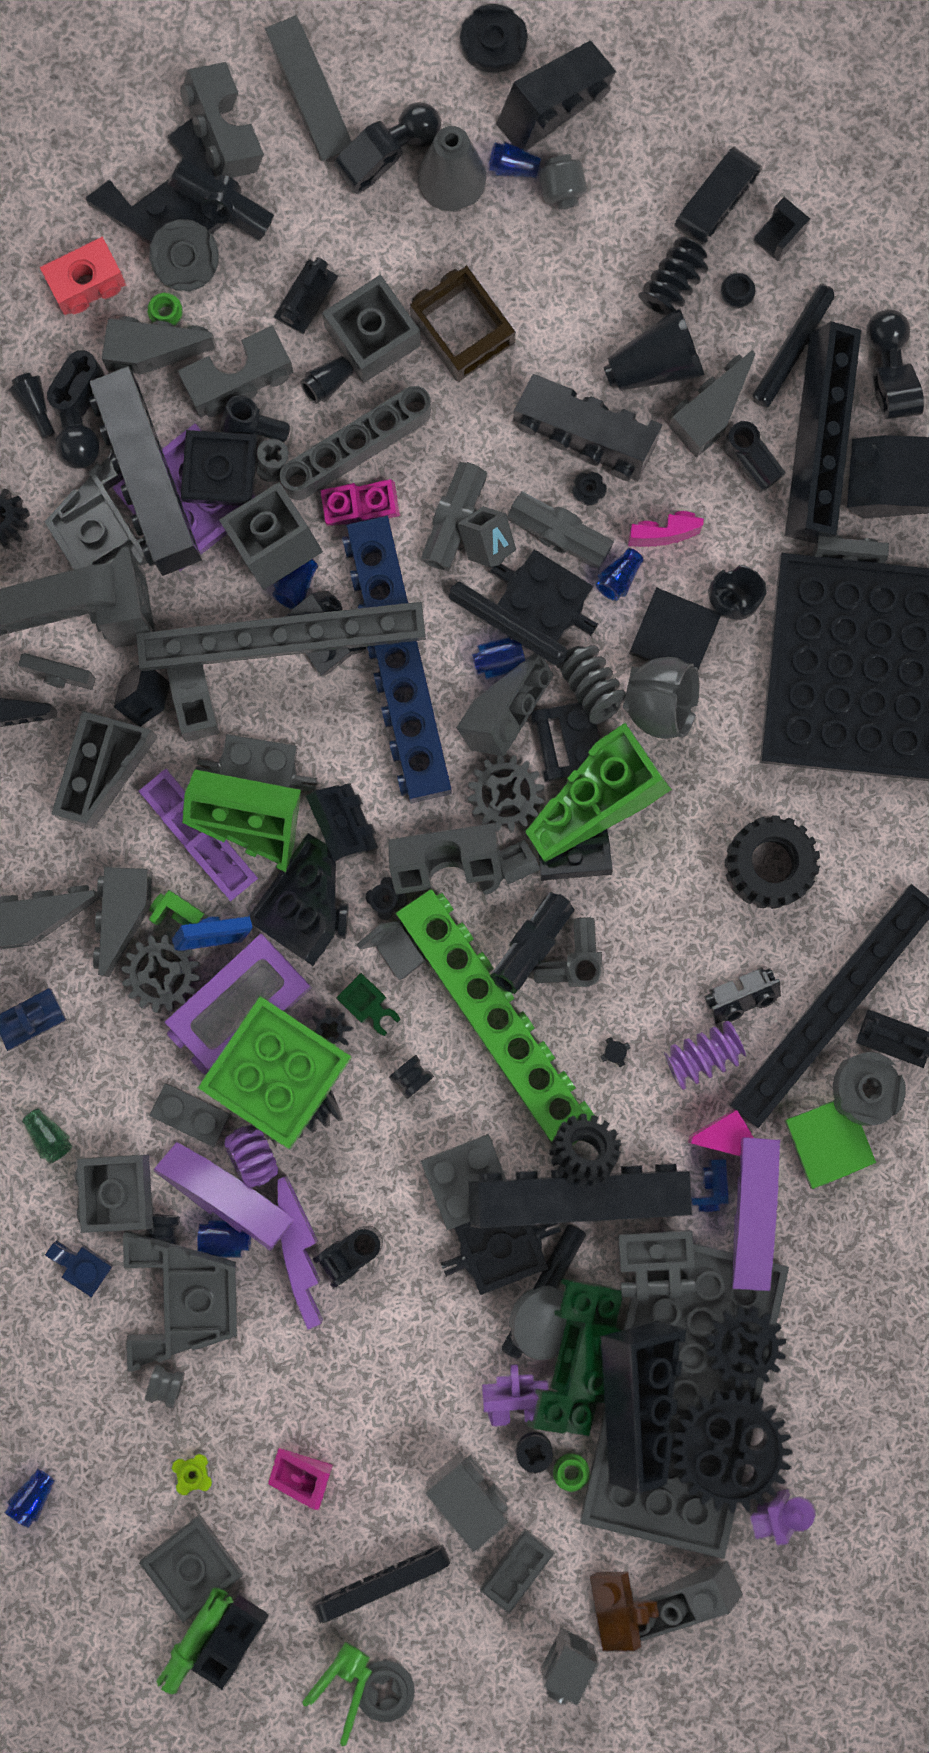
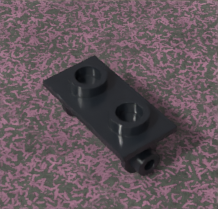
[273,257,338,335]
[704,967,781,1024]
[856,1009,929,1068]

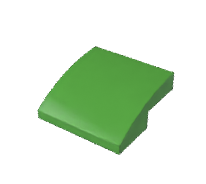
[784,1100,876,1189]

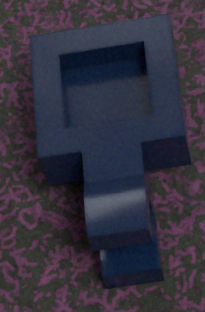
[45,1240,113,1298]

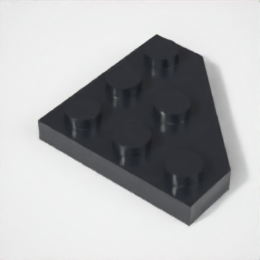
[249,833,336,966]

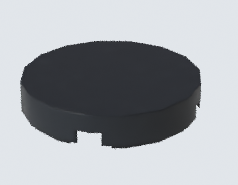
[460,3,528,74]

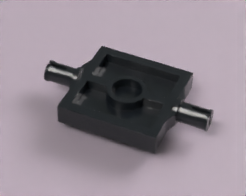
[490,549,599,642]
[441,1222,562,1295]

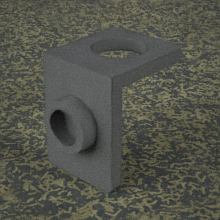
[357,921,426,980]

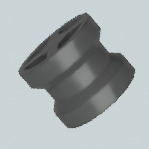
[145,1365,185,1409]

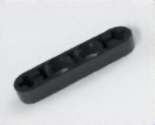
[312,1544,451,1623]

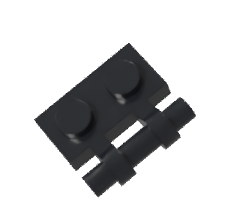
[306,783,379,862]

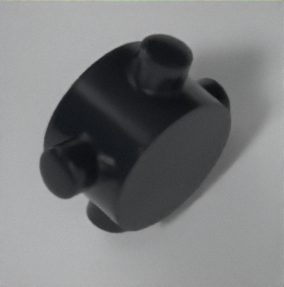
[600,1037,631,1067]

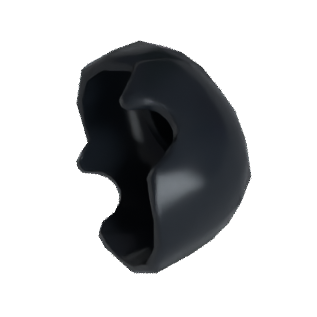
[708,565,767,620]

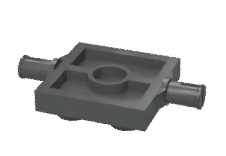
[196,734,317,792]

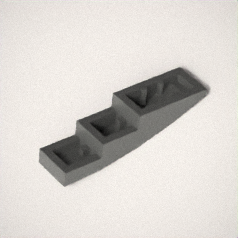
[265,15,352,162]

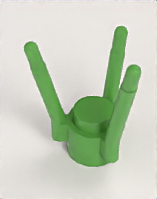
[302,1642,372,1747]

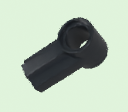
[723,421,786,493]

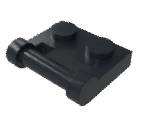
[529,702,600,783]

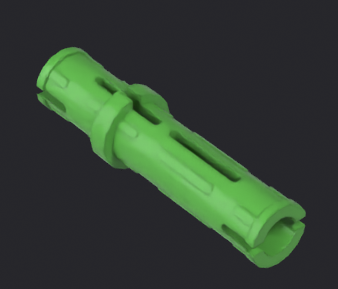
[156,1588,233,1694]

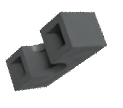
[180,62,264,178]
[178,325,294,418]
[388,823,502,894]

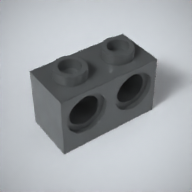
[541,1627,598,1706]

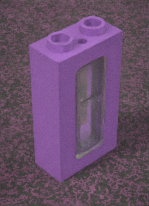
[165,933,312,1075]

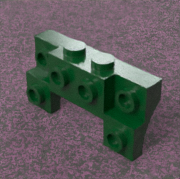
[527,1278,623,1436]

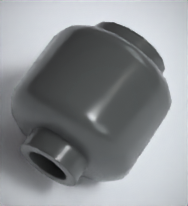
[539,154,587,210]

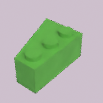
[182,770,301,872]

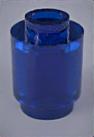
[472,637,525,680]
[197,1220,251,1258]

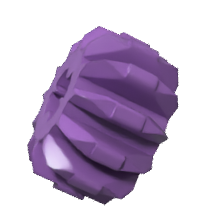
[224,1124,278,1188]

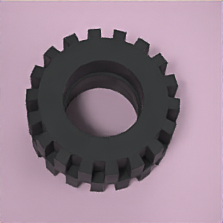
[724,815,820,909]

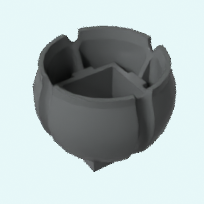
[623,657,700,739]

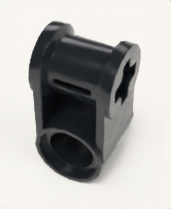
[313,1226,383,1289]

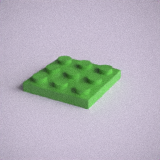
[198,996,352,1150]

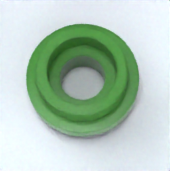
[147,293,183,326]
[553,1453,590,1492]

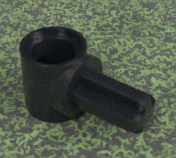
[219,395,290,442]

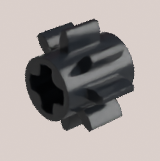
[312,1008,354,1046]

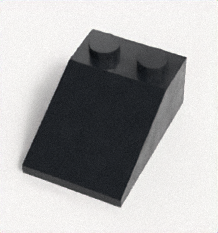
[847,435,929,519]

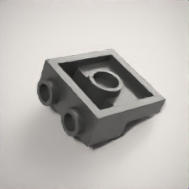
[75,1154,153,1233]

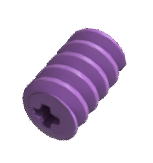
[664,1021,746,1090]

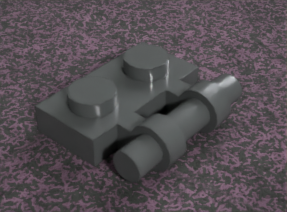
[618,1230,696,1300]

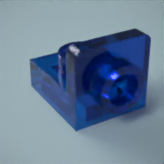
[691,1158,729,1212]

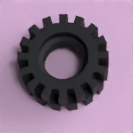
[549,1114,621,1187]

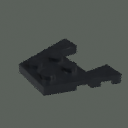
[85,118,226,245]

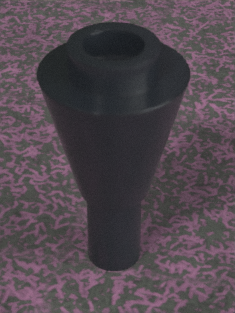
[8,372,55,439]

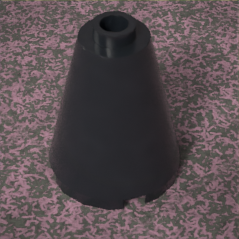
[603,309,705,391]

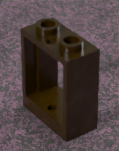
[409,265,516,383]

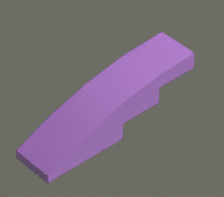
[139,768,258,901]
[732,1138,780,1291]
[154,1142,294,1251]
[278,1176,323,1330]

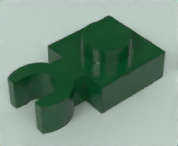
[336,973,401,1036]

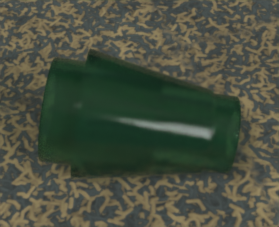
[22,1108,72,1164]

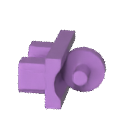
[482,1364,548,1426]
[751,1489,816,1545]

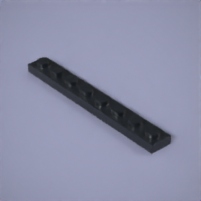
[729,884,929,1128]

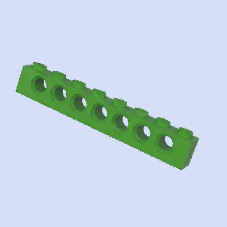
[396,889,594,1145]

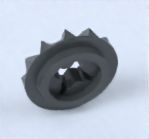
[356,1658,415,1722]

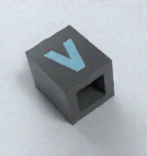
[458,506,516,568]

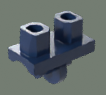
[0,988,67,1051]

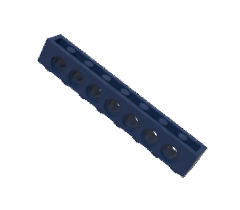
[342,516,452,804]

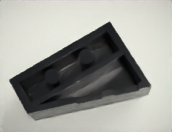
[496,40,616,155]

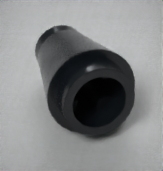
[300,356,354,404]

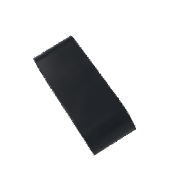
[674,146,762,246]

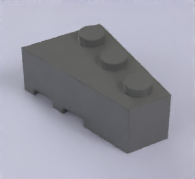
[51,711,158,829]

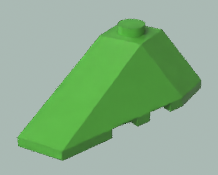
[526,723,672,862]

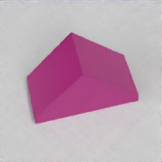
[688,1110,754,1156]
[268,1448,333,1510]

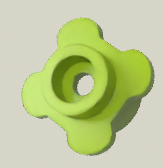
[172,1454,212,1496]

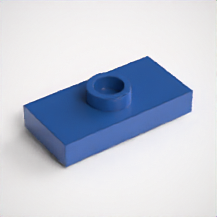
[172,916,253,951]

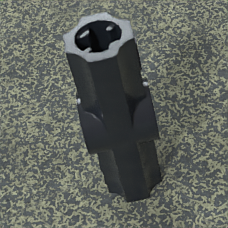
[168,157,274,241]
[490,892,575,994]

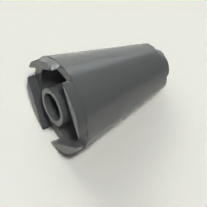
[418,126,487,212]

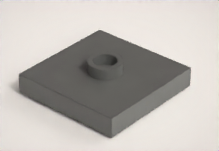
[139,1514,244,1623]

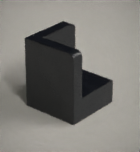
[754,197,810,261]
[114,665,170,727]

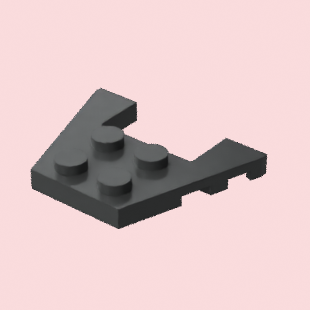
[45,447,148,569]
[123,1231,237,1372]

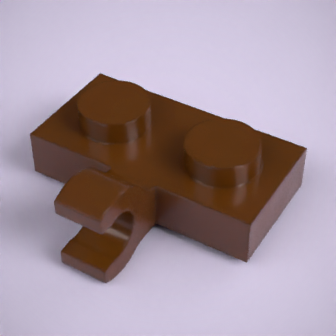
[590,1571,659,1651]

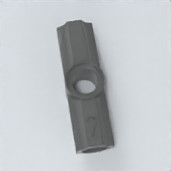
[421,461,487,571]
[507,491,614,569]

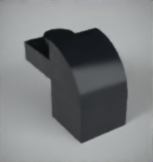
[191,1594,270,1690]

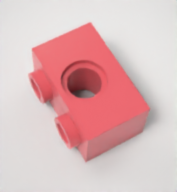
[40,237,126,316]

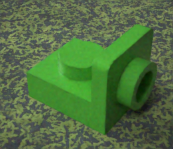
[149,890,209,925]

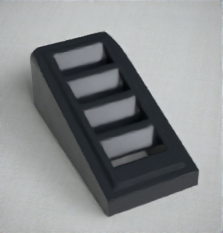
[0,698,57,727]

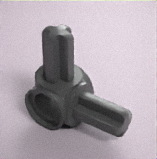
[533,917,604,987]

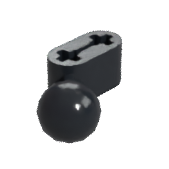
[334,102,441,194]
[866,309,924,419]
[47,350,105,469]

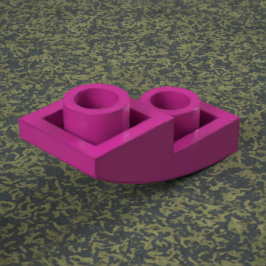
[321,479,400,526]
[628,511,704,547]

